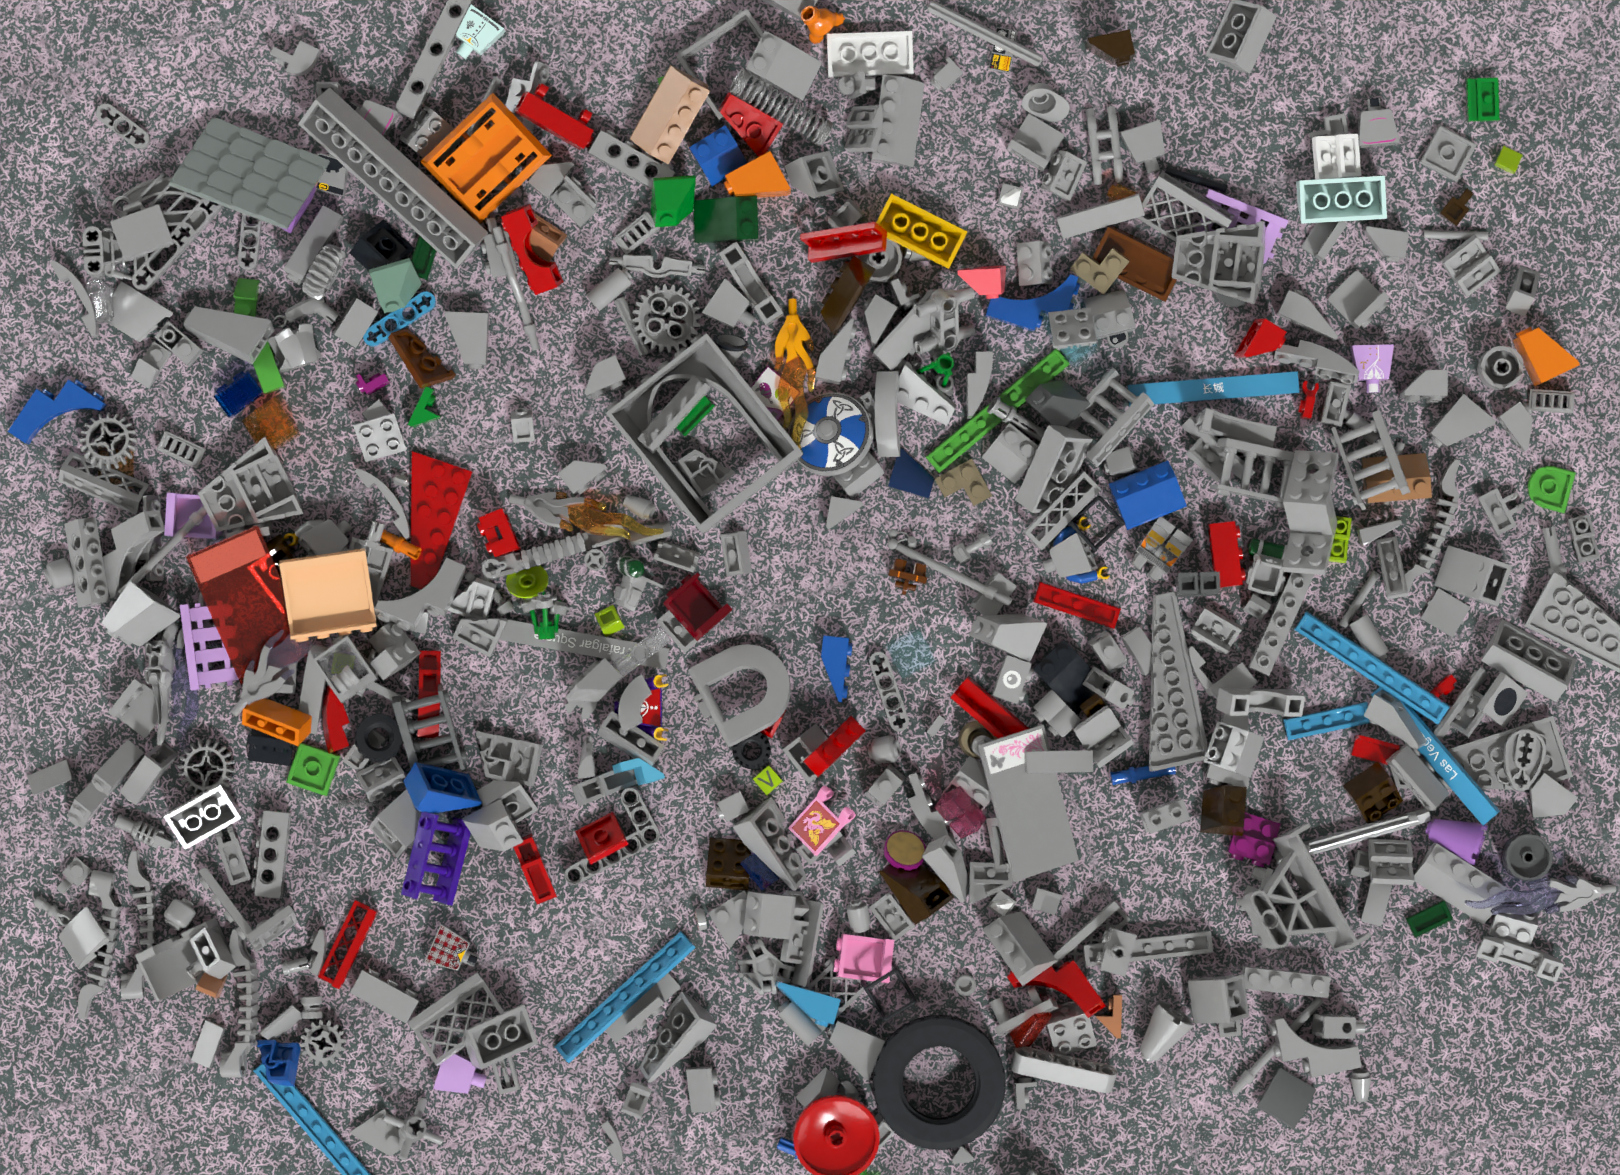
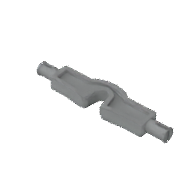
[609,254,705,278]

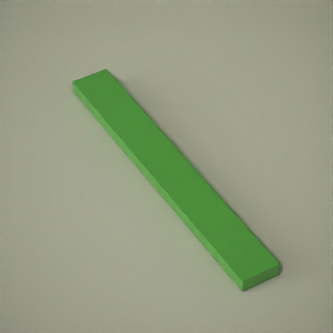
[926,348,1070,473]

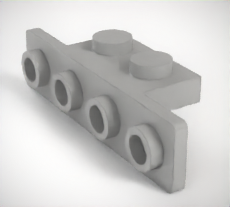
[505,61,550,133]
[1182,416,1255,482]
[127,495,164,581]
[1432,667,1488,742]
[780,900,824,987]
[605,973,680,1043]

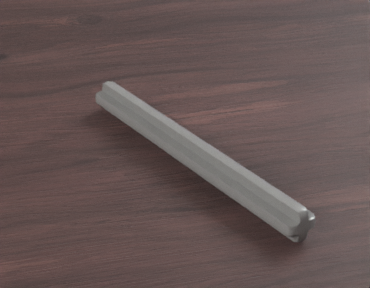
[928,1,1043,66]

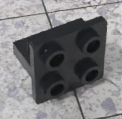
[247,729,293,766]

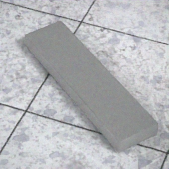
[1057,194,1145,239]

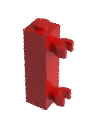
[513,83,594,150]

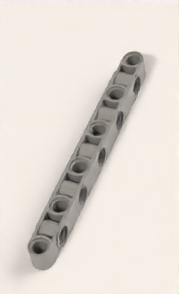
[395,0,475,120]

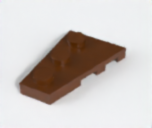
[388,328,456,389]

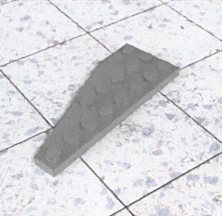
[1389,716,1573,790]

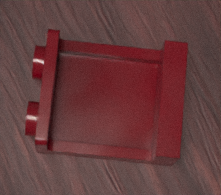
[663,572,733,641]

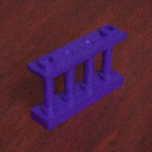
[401,812,471,906]

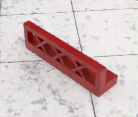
[800,222,887,263]
[950,676,1030,739]
[318,900,378,989]

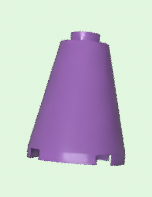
[1426,819,1488,865]

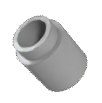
[846,899,871,933]

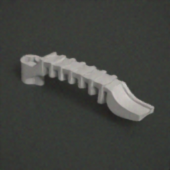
[1403,459,1460,598]
[482,520,627,579]
[121,850,157,999]
[78,870,122,1020]
[219,930,260,1078]

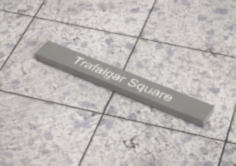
[499,620,669,670]

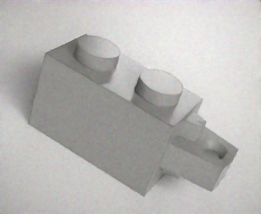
[481,217,518,279]

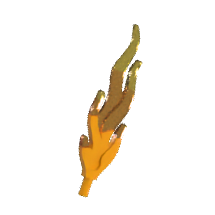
[775,298,815,456]

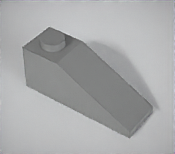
[1276,289,1338,342]

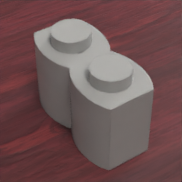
[1033,689,1081,738]

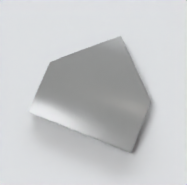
[1529,772,1578,818]

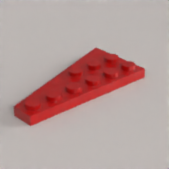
[410,451,473,590]

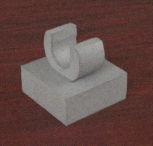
[1243,592,1272,620]

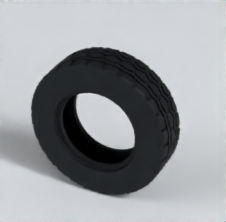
[873,1015,1006,1150]

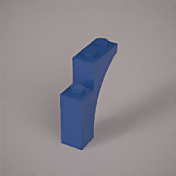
[985,274,1081,332]
[8,379,107,444]

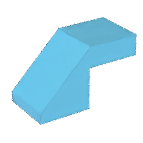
[612,758,665,786]

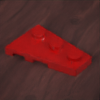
[718,92,783,157]

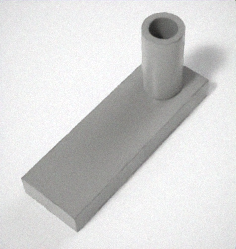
[990,998,1059,1037]

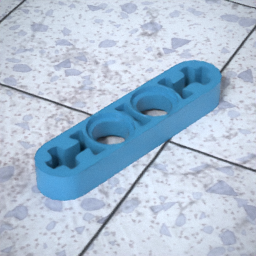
[363,292,436,347]

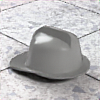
[1022,83,1069,122]

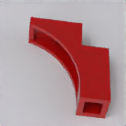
[1007,960,1105,1018]

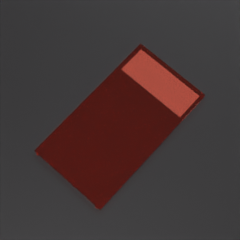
[185,525,309,685]

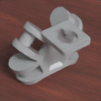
[737,938,795,995]

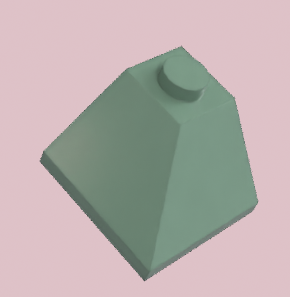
[369,258,422,313]

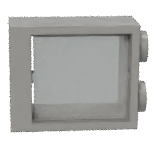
[312,635,379,703]

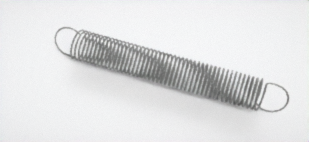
[334,797,395,809]

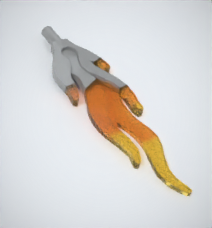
[509,492,664,539]

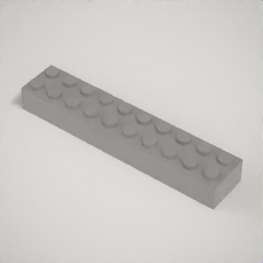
[298,87,488,269]

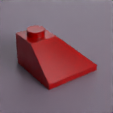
[1234,318,1286,358]

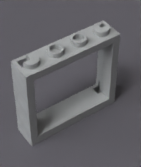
[676,9,773,122]

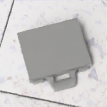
[110,201,174,261]

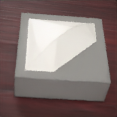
[998,183,1024,210]
[987,891,1017,917]

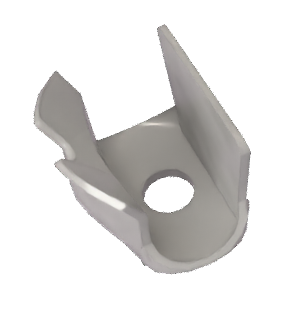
[268,323,322,373]

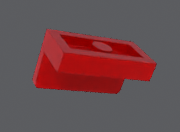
[1351,734,1400,765]

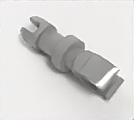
[34,896,74,926]

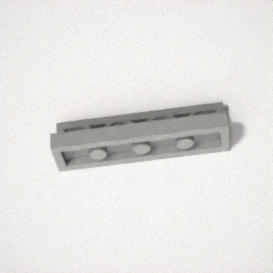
[637,375,710,453]
[58,451,149,515]
[1023,471,1101,550]
[1053,900,1130,967]

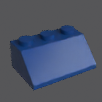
[1109,460,1187,530]

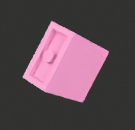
[833,933,894,983]

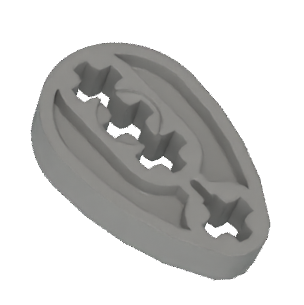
[1503,729,1546,791]

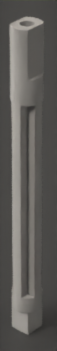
[1273,808,1431,865]

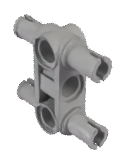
[913,286,976,355]

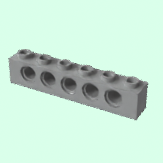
[1247,552,1314,676]

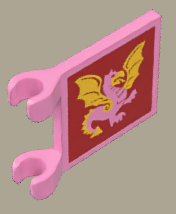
[788,786,856,856]

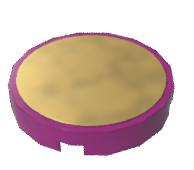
[883,830,926,871]

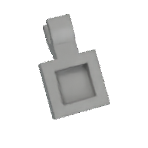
[56,857,93,894]

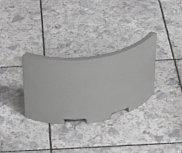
[135,918,229,1001]

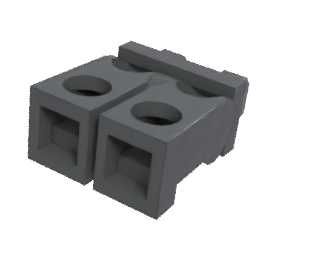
[1175,572,1220,597]

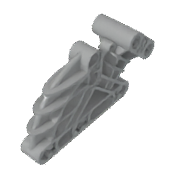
[82,173,224,292]

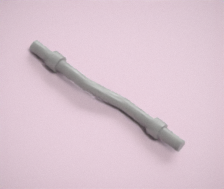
[493,226,540,351]

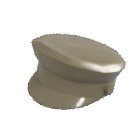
[958,721,997,758]

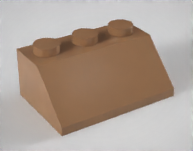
[1361,453,1432,503]

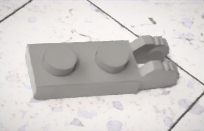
[215,824,252,886]

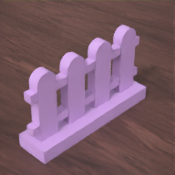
[1193,188,1289,264]
[180,600,242,691]

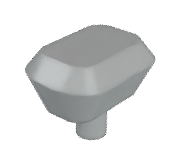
[393,471,409,487]

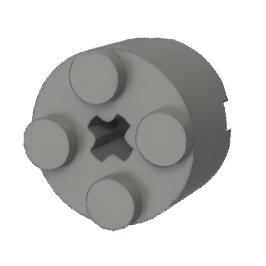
[1477,346,1524,390]

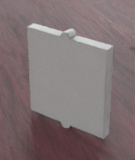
[1420,588,1471,638]

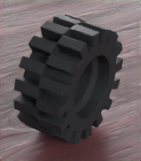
[732,732,771,769]

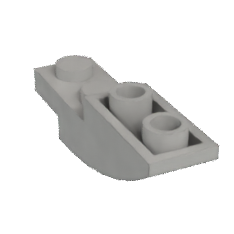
[1274,340,1359,384]
[907,772,956,844]

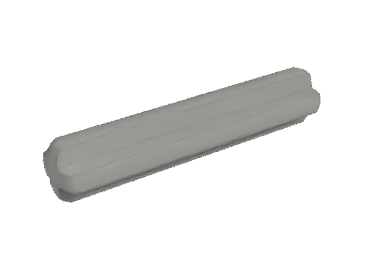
[614,297,650,357]

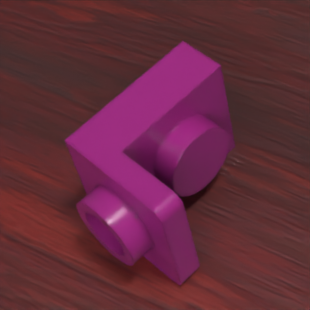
[355,373,391,395]

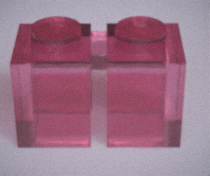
[935,786,987,839]

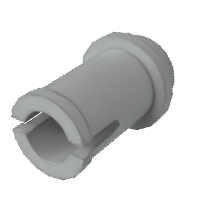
[281,956,309,976]

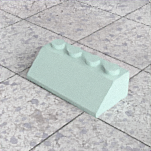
[1296,176,1387,224]

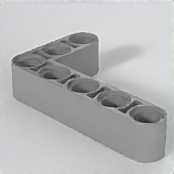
[564,787,660,885]

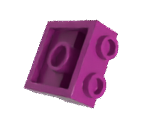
[1227,813,1281,867]

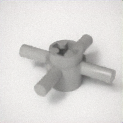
[382,1098,444,1160]

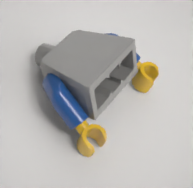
[1043,517,1110,584]

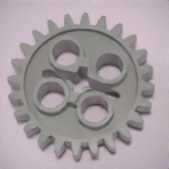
[632,284,701,354]

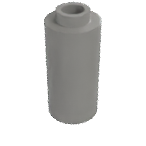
[586,268,632,312]
[1349,614,1389,660]

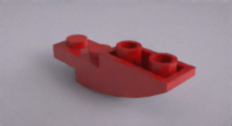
[417,650,441,738]

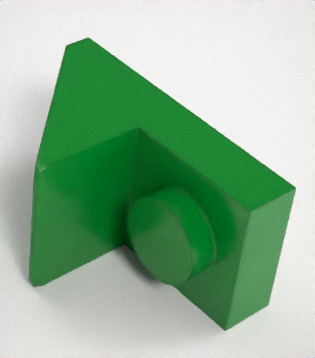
[408,387,442,428]

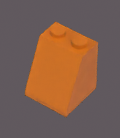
[723,151,791,198]
[1512,327,1580,386]

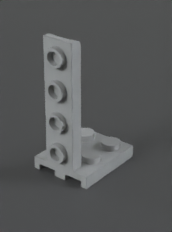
[198,868,298,952]

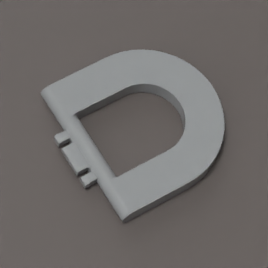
[688,644,791,747]

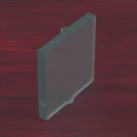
[887,631,935,679]

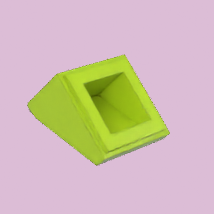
[1494,146,1522,174]
[594,605,624,637]

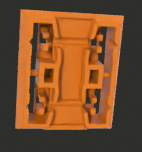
[420,93,552,224]

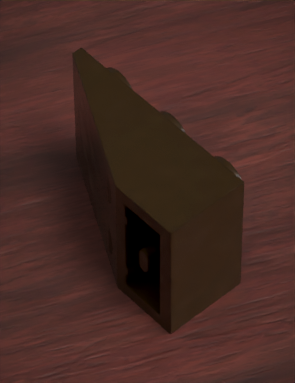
[879,864,955,925]

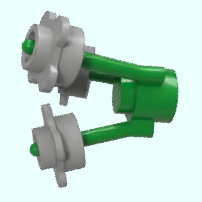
[910,349,955,397]
[518,591,570,640]

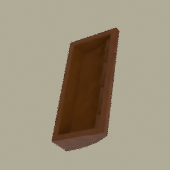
[1092,225,1177,302]

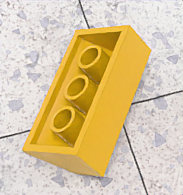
[876,194,967,269]

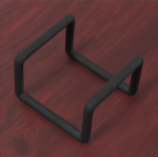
[1067,495,1125,553]
[860,962,917,1021]

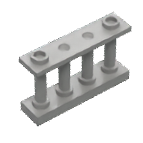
[1067,368,1154,467]
[1330,410,1411,510]
[1210,438,1295,509]

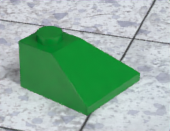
[650,175,696,227]

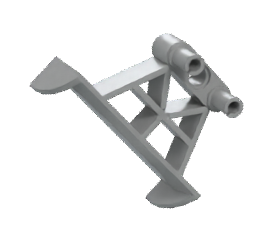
[1237,823,1371,952]

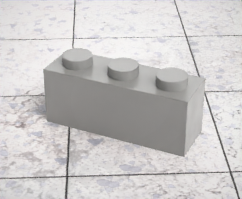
[597,711,665,767]
[350,968,421,1024]

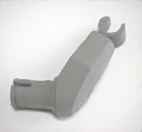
[274,298,340,327]

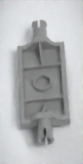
[337,521,394,648]

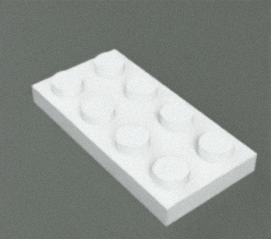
[827,31,914,77]

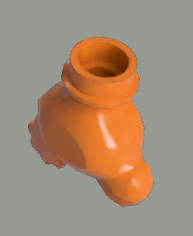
[801,6,845,44]

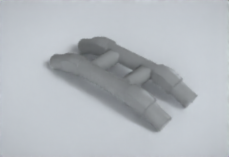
[1086,106,1123,185]

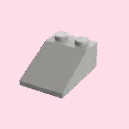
[746,31,822,101]

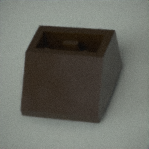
[1342,762,1403,824]

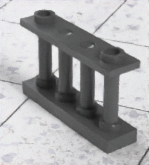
[392,684,468,770]

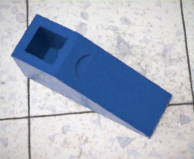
[821,635,853,702]

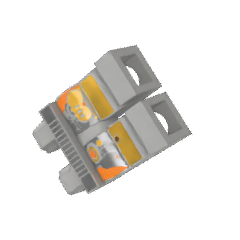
[1130,517,1193,582]

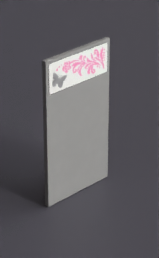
[978,725,1079,882]

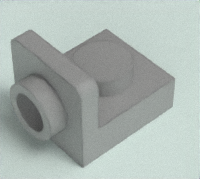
[511,408,535,443]
[1014,1077,1037,1109]

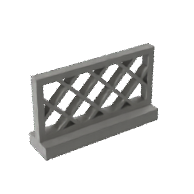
[1137,171,1234,242]
[407,973,505,1066]

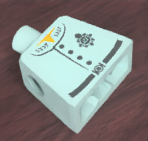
[456,5,505,60]

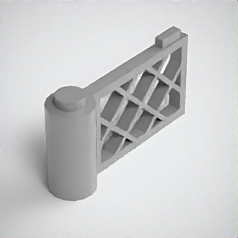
[778,955,867,1046]

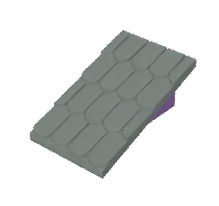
[169,117,330,234]

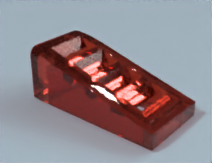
[1010,1012,1052,1048]

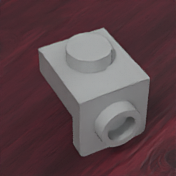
[827,199,865,228]
[825,831,856,866]
[621,1082,652,1119]

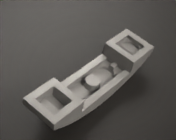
[50,260,99,338]
[875,371,900,457]
[355,469,411,540]
[1476,936,1564,982]

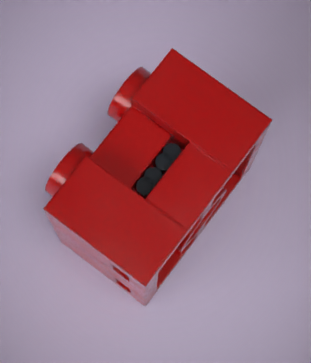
[477,508,521,558]

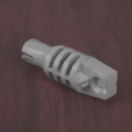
[114,814,173,849]

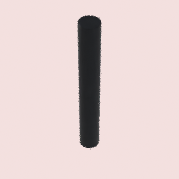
[1165,166,1228,193]

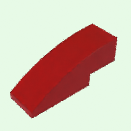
[322,686,350,754]
[513,833,557,905]

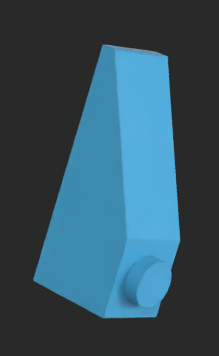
[775,982,841,1027]

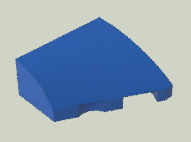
[257,1040,301,1086]

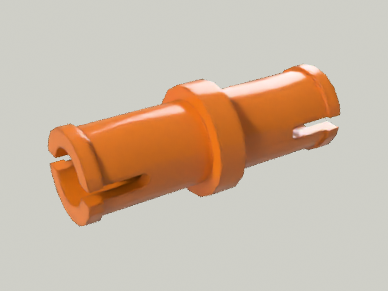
[380,529,422,560]

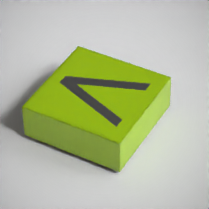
[753,765,783,795]

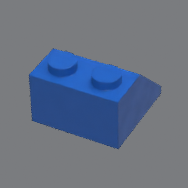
[689,125,747,187]

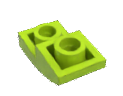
[1329,516,1352,563]

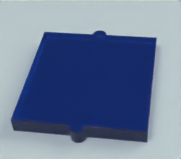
[740,853,780,891]

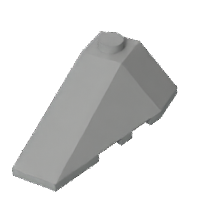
[639,992,717,1083]

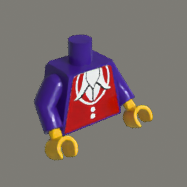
[614,674,669,741]

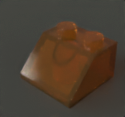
[242,397,301,451]

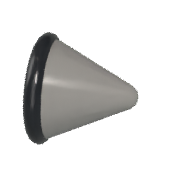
[713,334,749,365]

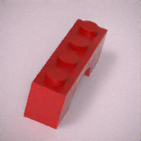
[501,204,564,295]

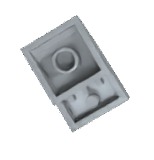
[966,352,993,419]

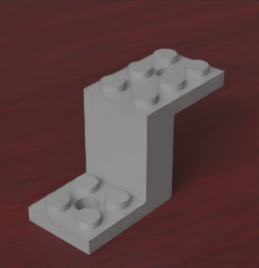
[1282,450,1339,575]

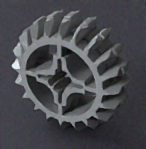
[302,243,346,300]
[79,412,138,470]
[177,739,236,795]

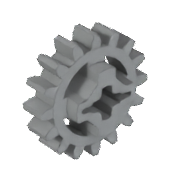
[300,1019,347,1066]

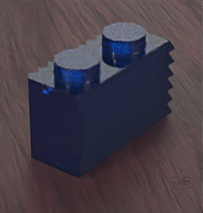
[214,371,264,418]

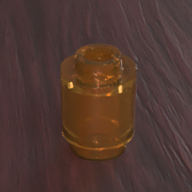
[1106,182,1136,202]

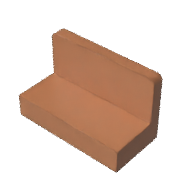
[530,213,567,262]

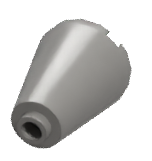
[1140,1000,1194,1062]

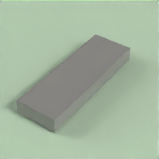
[1376,536,1408,600]

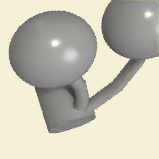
[888,529,917,550]

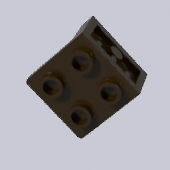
[706,837,751,890]

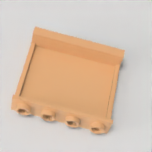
[279,548,377,642]

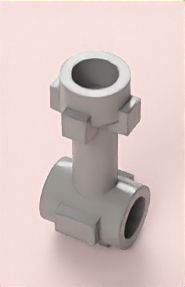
[952,533,993,564]

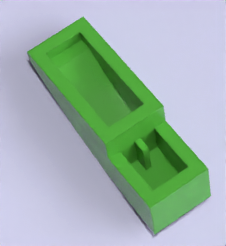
[253,341,286,394]

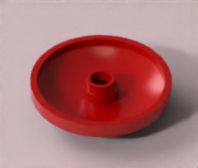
[793,1095,880,1175]

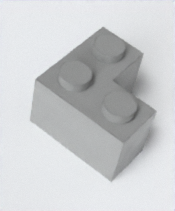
[369,621,421,680]

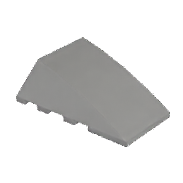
[1172,221,1265,304]
[198,436,304,532]

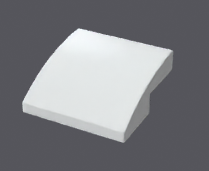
[1312,134,1361,180]

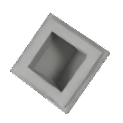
[952,1146,974,1164]

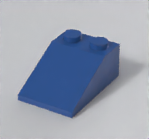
[403,762,482,813]

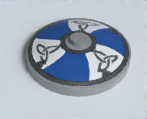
[788,392,873,476]

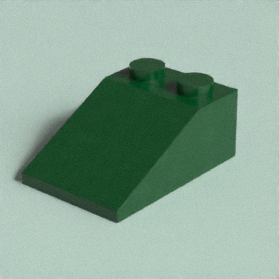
[694,196,759,243]

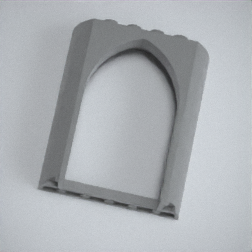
[606,333,803,534]

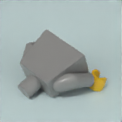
[284,519,352,556]

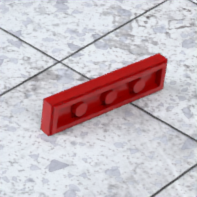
[1033,582,1121,629]

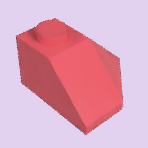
[957,265,1006,299]

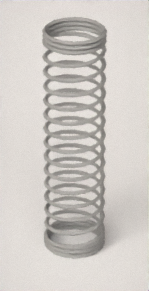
[729,69,833,146]

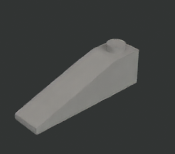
[733,797,807,891]

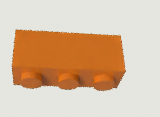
[242,698,312,746]

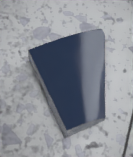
[888,448,935,499]

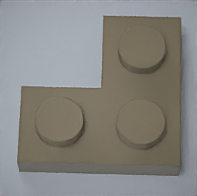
[1070,247,1130,295]
[934,459,992,506]

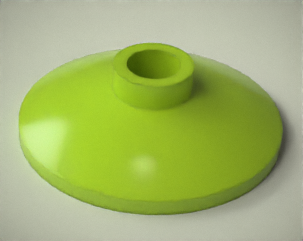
[506,566,549,598]

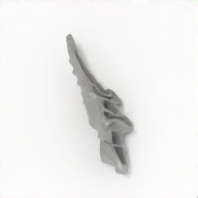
[144,621,179,746]

